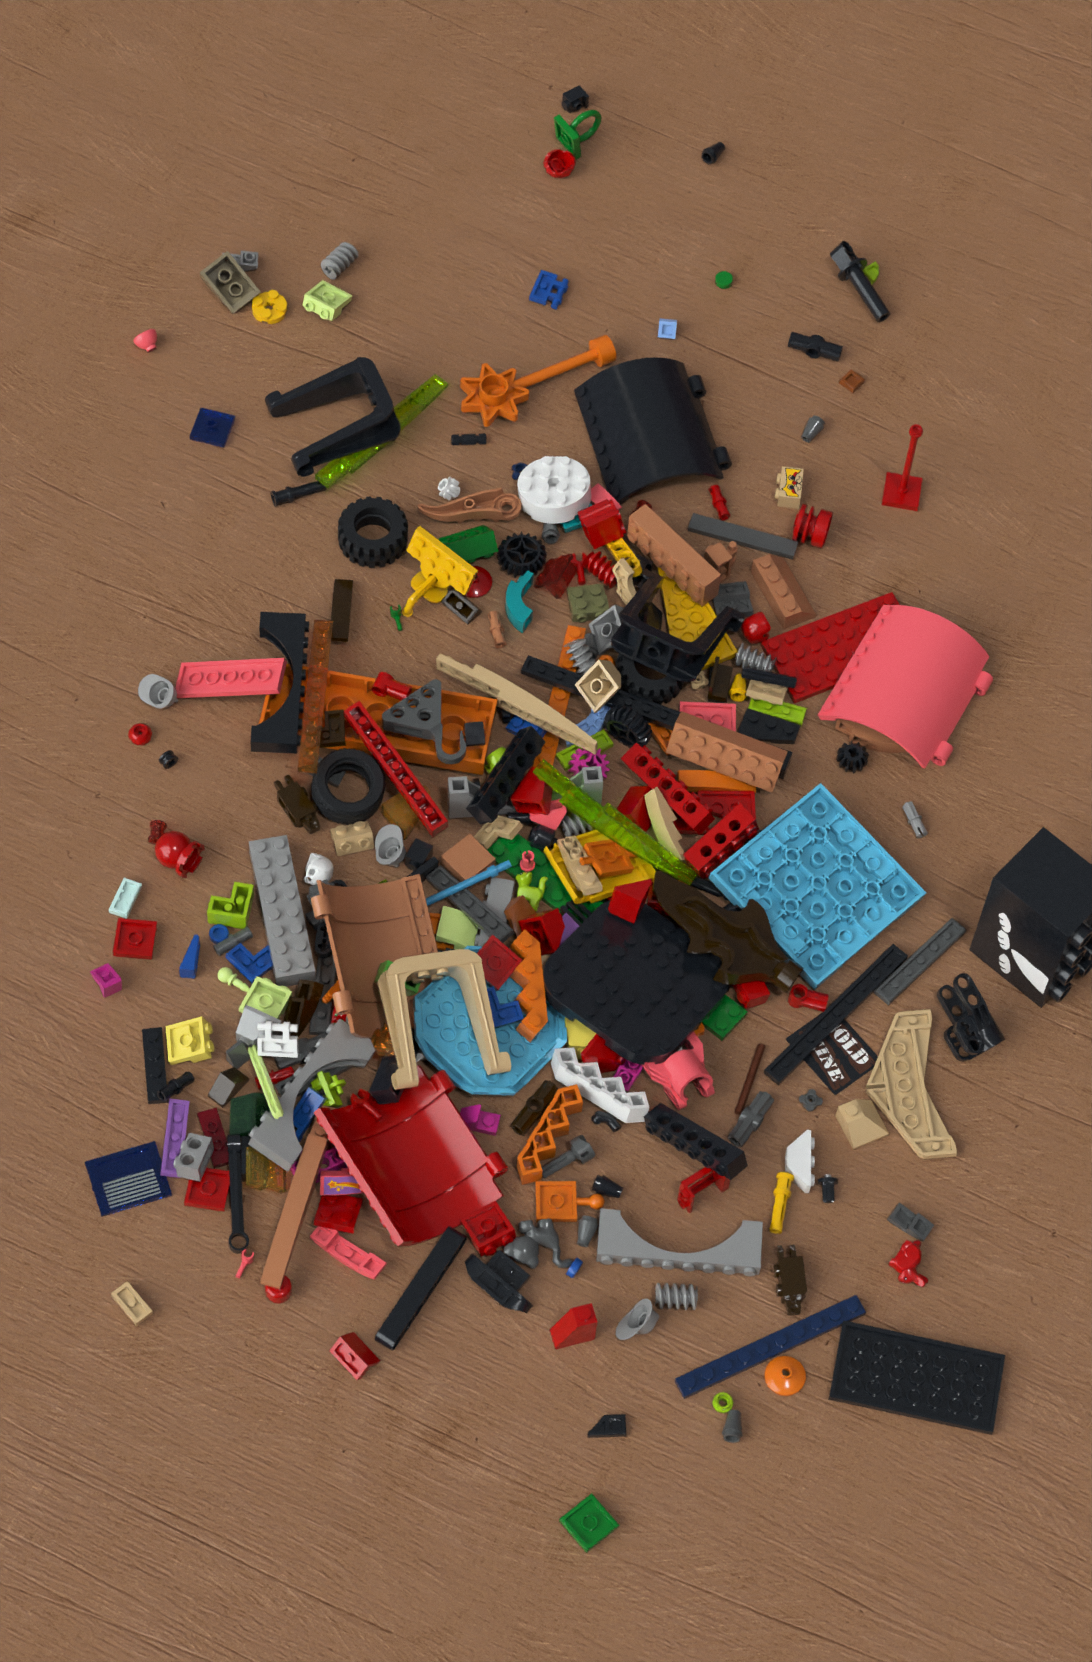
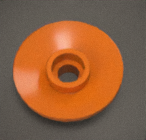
[764,1356,806,1396]

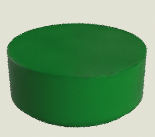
[715,271,733,289]

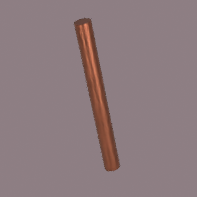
[734,1043,765,1115]

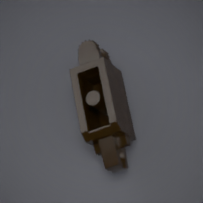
[274,775,320,834]
[774,1245,807,1316]

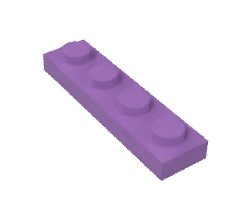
[160,1099,190,1178]

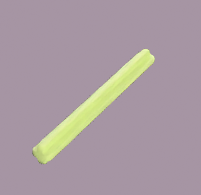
[247,1045,284,1119]

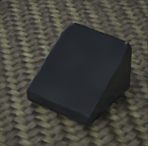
[464,721,485,746]

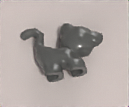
[503,1219,573,1269]

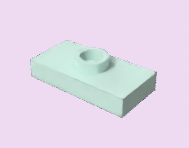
[109,878,142,919]

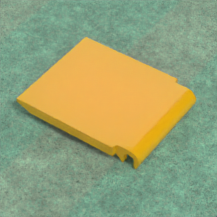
[543,822,656,904]

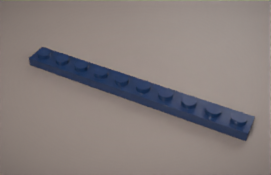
[674,1295,866,1399]

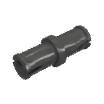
[213,926,253,956]

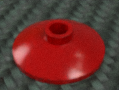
[465,566,492,598]

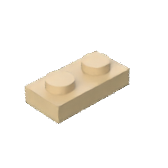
[111,1281,153,1327]

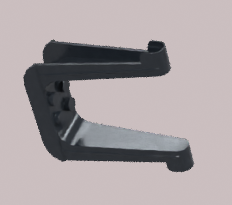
[265,357,401,477]
[610,569,746,682]

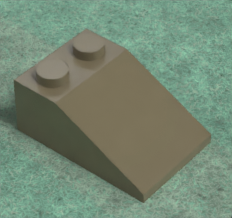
[200,251,261,314]

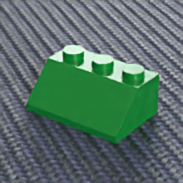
[437,525,498,563]

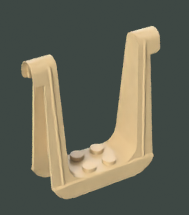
[377,949,511,1090]

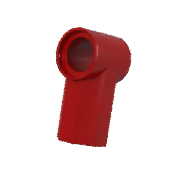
[371,672,412,701]
[788,984,828,1012]

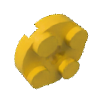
[252,290,287,324]

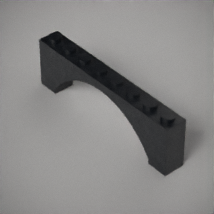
[250,612,310,754]

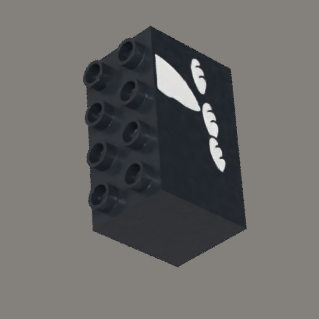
[969,827,1092,1008]

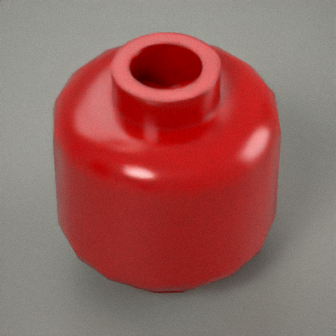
[265,1275,292,1304]

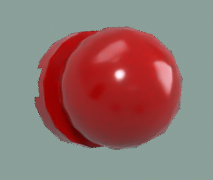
[155,831,205,878]

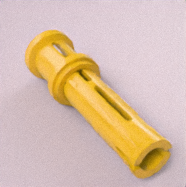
[769,1172,794,1234]

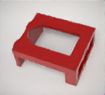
[677,1167,730,1213]

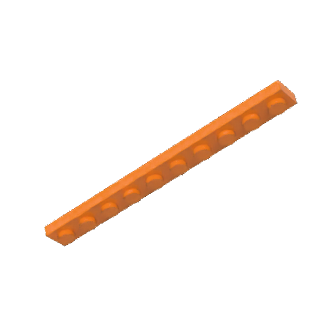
[533,625,586,775]

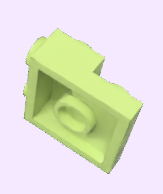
[302,280,353,321]
[239,976,292,1019]

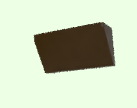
[441,587,482,624]

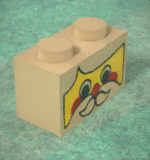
[775,466,804,509]

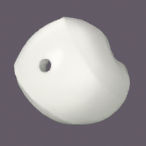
[304,853,333,885]

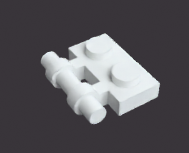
[257,1021,299,1058]

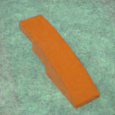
[677,770,756,794]

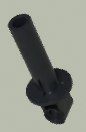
[830,241,891,322]

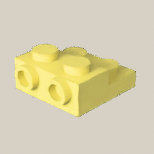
[165,1017,214,1065]

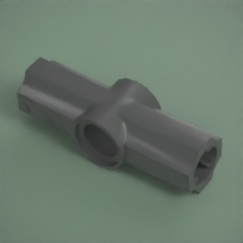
[273,1032,327,1070]
[728,1091,774,1147]

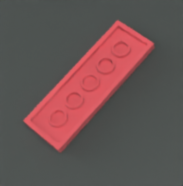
[175,658,287,698]

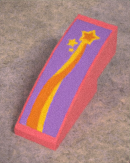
[320,1168,362,1195]

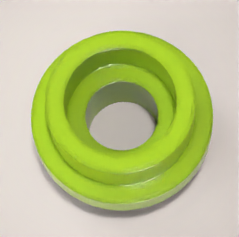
[712,1392,733,1413]

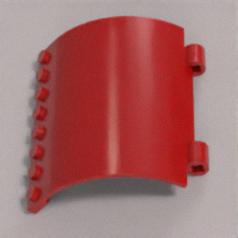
[314,1065,509,1246]

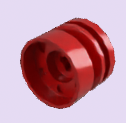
[792,503,833,549]

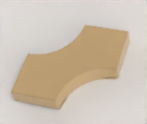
[612,558,637,605]

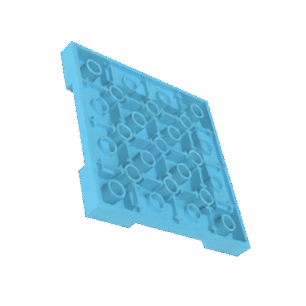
[709,783,926,990]

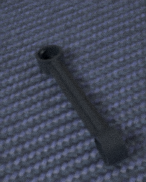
[227,1134,249,1254]

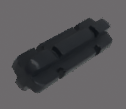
[451,433,487,445]

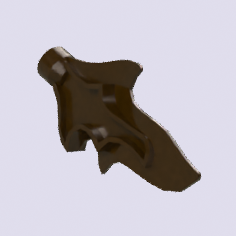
[652,871,804,993]

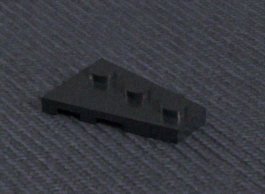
[738,708,801,744]

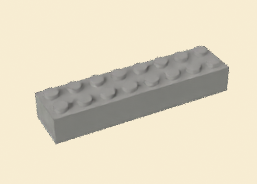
[249,835,316,987]

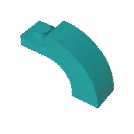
[505,571,534,633]

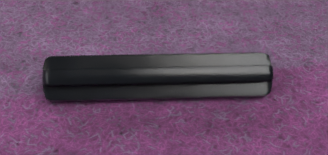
[741,667,797,688]

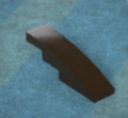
[329,579,353,642]

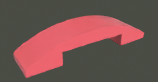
[310,1226,387,1280]

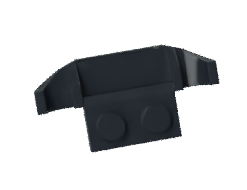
[465,1249,533,1313]

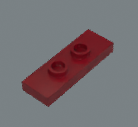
[197,1107,229,1169]

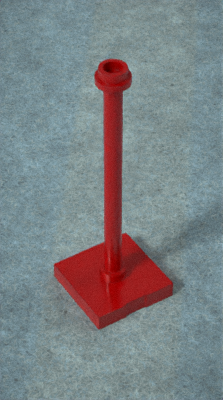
[882,424,923,511]

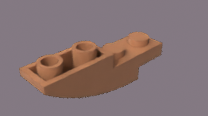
[835,719,907,753]

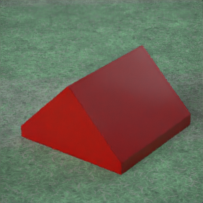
[612,786,652,834]
[608,879,652,924]

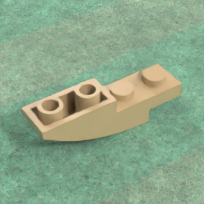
[557,835,603,896]

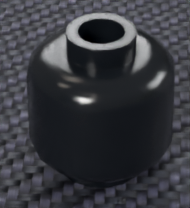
[528,824,558,852]

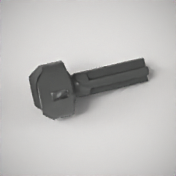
[541,1135,596,1178]

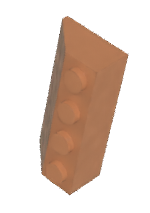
[751,554,816,629]

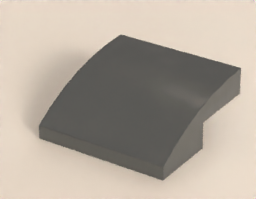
[712,581,754,617]

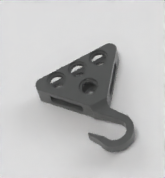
[382,679,466,764]

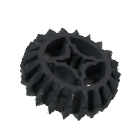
[497,531,547,578]
[603,704,653,748]

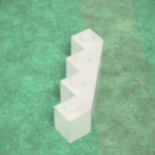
[551,1047,650,1123]

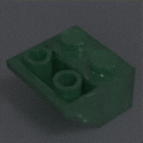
[229,1093,270,1139]

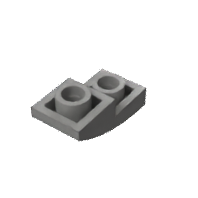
[222,250,258,271]

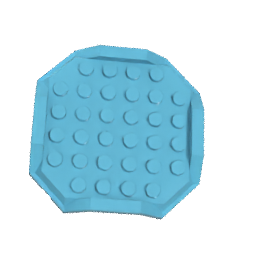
[413,946,567,1096]

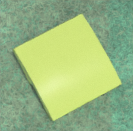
[435,906,478,950]

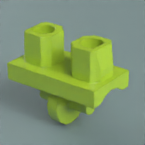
[311,1071,346,1107]

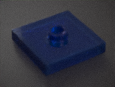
[190,407,235,448]

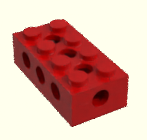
[683,803,759,879]

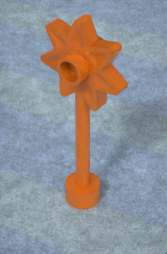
[460,335,617,427]

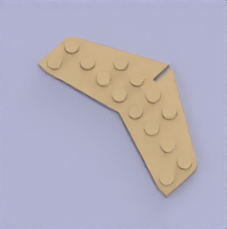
[866,1009,957,1159]

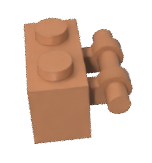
[704,541,738,583]

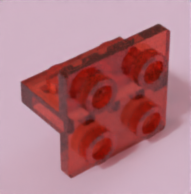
[534,554,578,599]

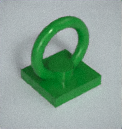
[554,110,602,160]

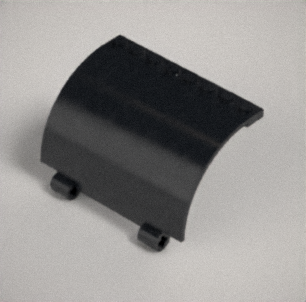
[574,357,732,505]

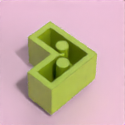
[207,882,254,929]

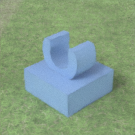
[658,318,677,339]

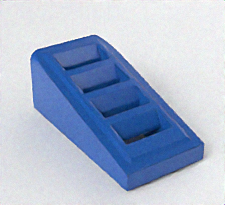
[179,935,200,979]

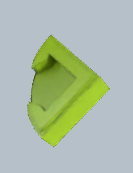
[863,261,879,284]

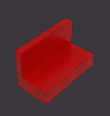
[330,1332,380,1380]

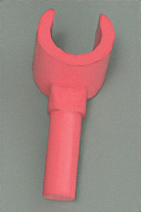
[235,1249,254,1279]

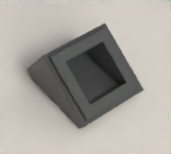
[226,1040,250,1069]

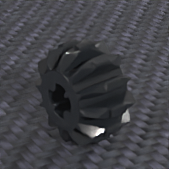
[836,740,869,774]

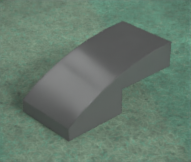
[887,1202,934,1241]

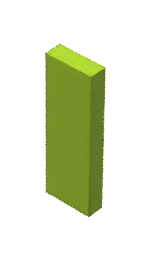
[748,698,807,727]
[555,729,614,771]

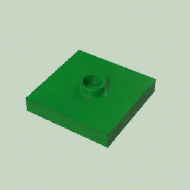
[559,1493,619,1553]

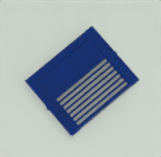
[85,1141,172,1217]

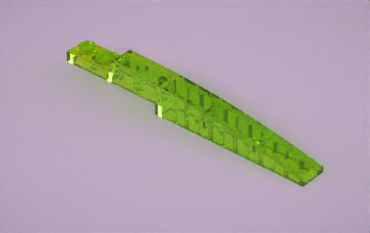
[315,374,448,489]
[533,759,698,885]

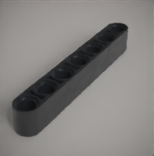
[375,1226,467,1351]

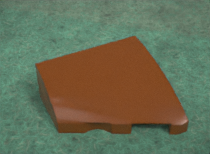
[504,895,536,937]

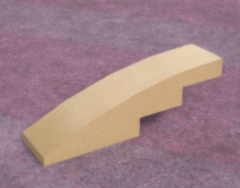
[644,787,685,866]

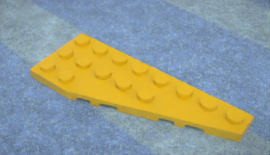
[657,567,737,670]

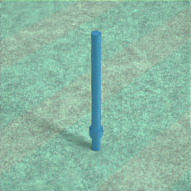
[426,860,512,906]

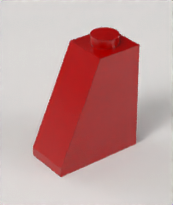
[510,767,554,815]
[550,1303,598,1350]

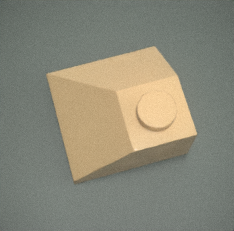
[575,659,621,713]
[835,1099,889,1150]

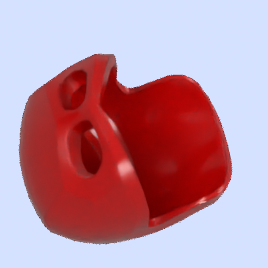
[741,612,771,644]

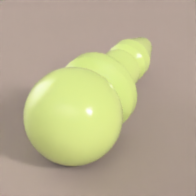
[217,967,250,992]

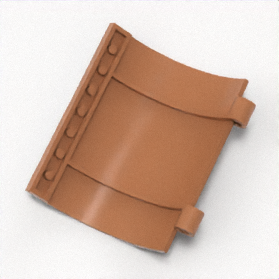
[311,874,438,1039]

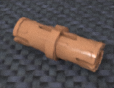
[488,611,507,648]

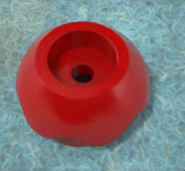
[128,723,152,745]

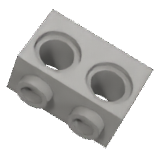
[174,1133,214,1181]

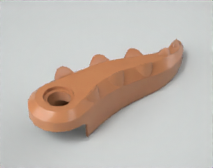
[418,488,522,523]

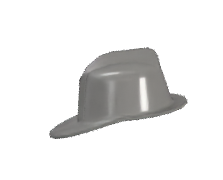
[138,674,179,709]
[375,824,406,868]
[616,1299,660,1340]

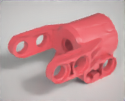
[641,1031,715,1110]

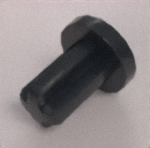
[818,1174,838,1203]

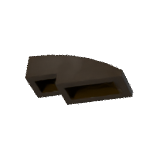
[282,979,324,1037]

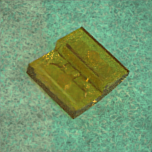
[246,1147,287,1194]

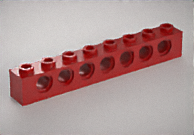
[344,701,449,837]

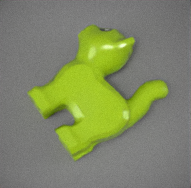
[515,872,548,911]

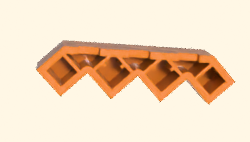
[509,930,548,1043]
[517,1084,583,1185]

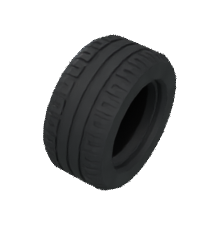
[311,748,386,825]

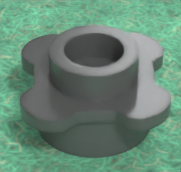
[799,1089,823,1112]

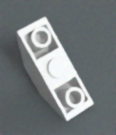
[785,1130,815,1194]

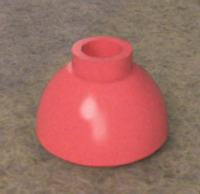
[133,329,157,352]

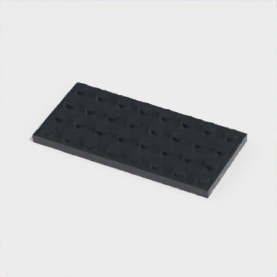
[828,1320,1005,1435]

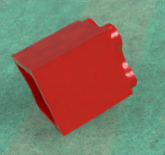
[577,499,626,549]

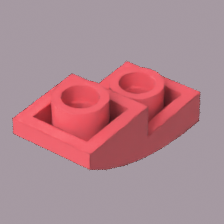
[590,483,622,511]

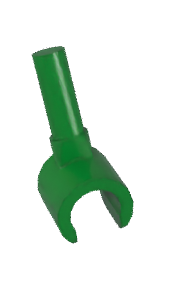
[390,605,403,631]

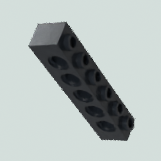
[466,726,545,825]
[644,1103,748,1180]

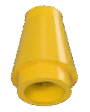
[729,674,747,702]

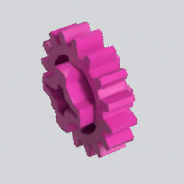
[568,748,610,780]

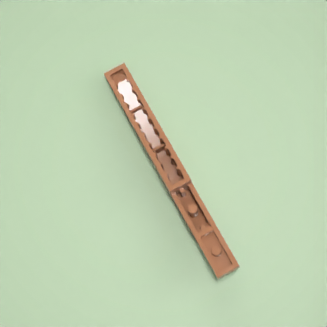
[260,1105,337,1289]

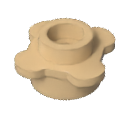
[690,670,709,690]

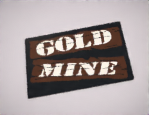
[786,1012,878,1095]

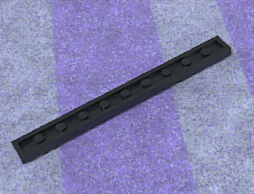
[521,655,680,731]
[764,944,908,1086]

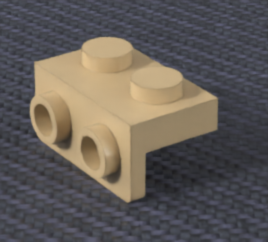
[330,821,374,856]

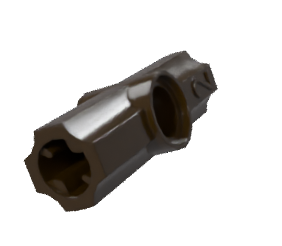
[510,1080,559,1136]

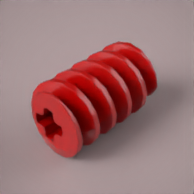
[582,551,617,589]

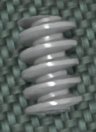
[321,242,359,280]
[563,638,596,675]
[735,642,777,672]
[560,805,603,837]
[655,1283,698,1310]

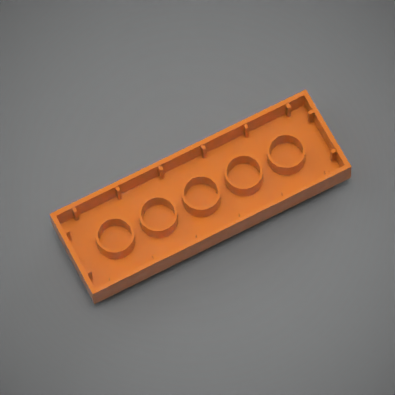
[259,663,497,775]

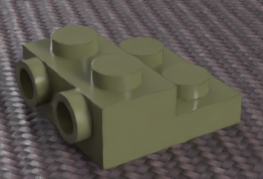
[566,583,609,623]

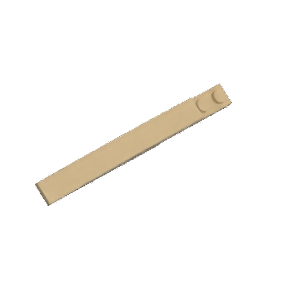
[436,653,597,755]

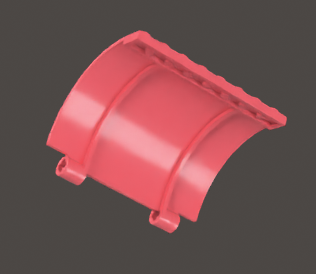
[818,605,993,768]

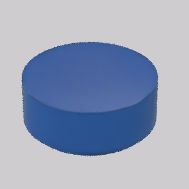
[209,924,229,944]
[566,1258,583,1278]

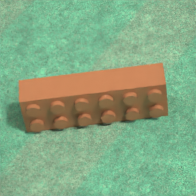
[627,504,721,607]
[666,711,788,792]

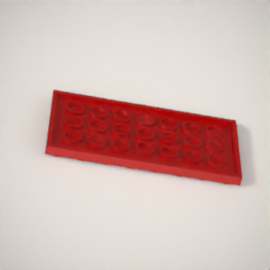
[761,592,900,704]

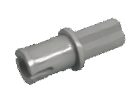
[903,802,928,838]

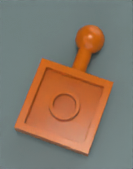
[535,1181,605,1222]

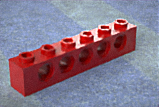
[620,742,715,835]

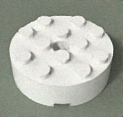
[517,456,591,524]

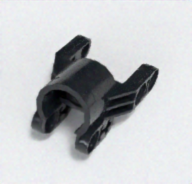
[937,973,1006,1062]

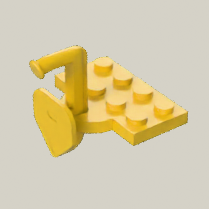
[402,526,478,617]

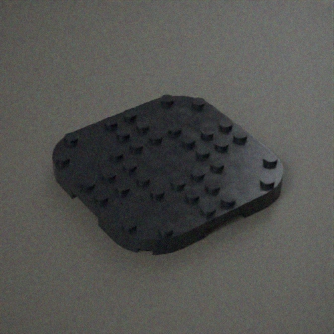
[543,900,729,1065]

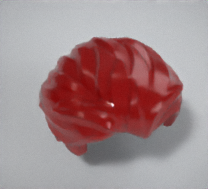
[543,149,576,178]

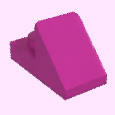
[90,963,122,998]
[460,1104,501,1136]

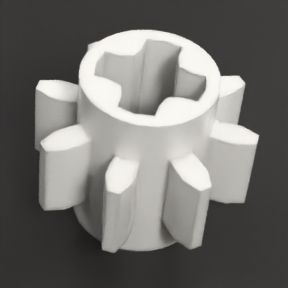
[438,477,461,501]

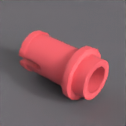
[520,850,535,872]

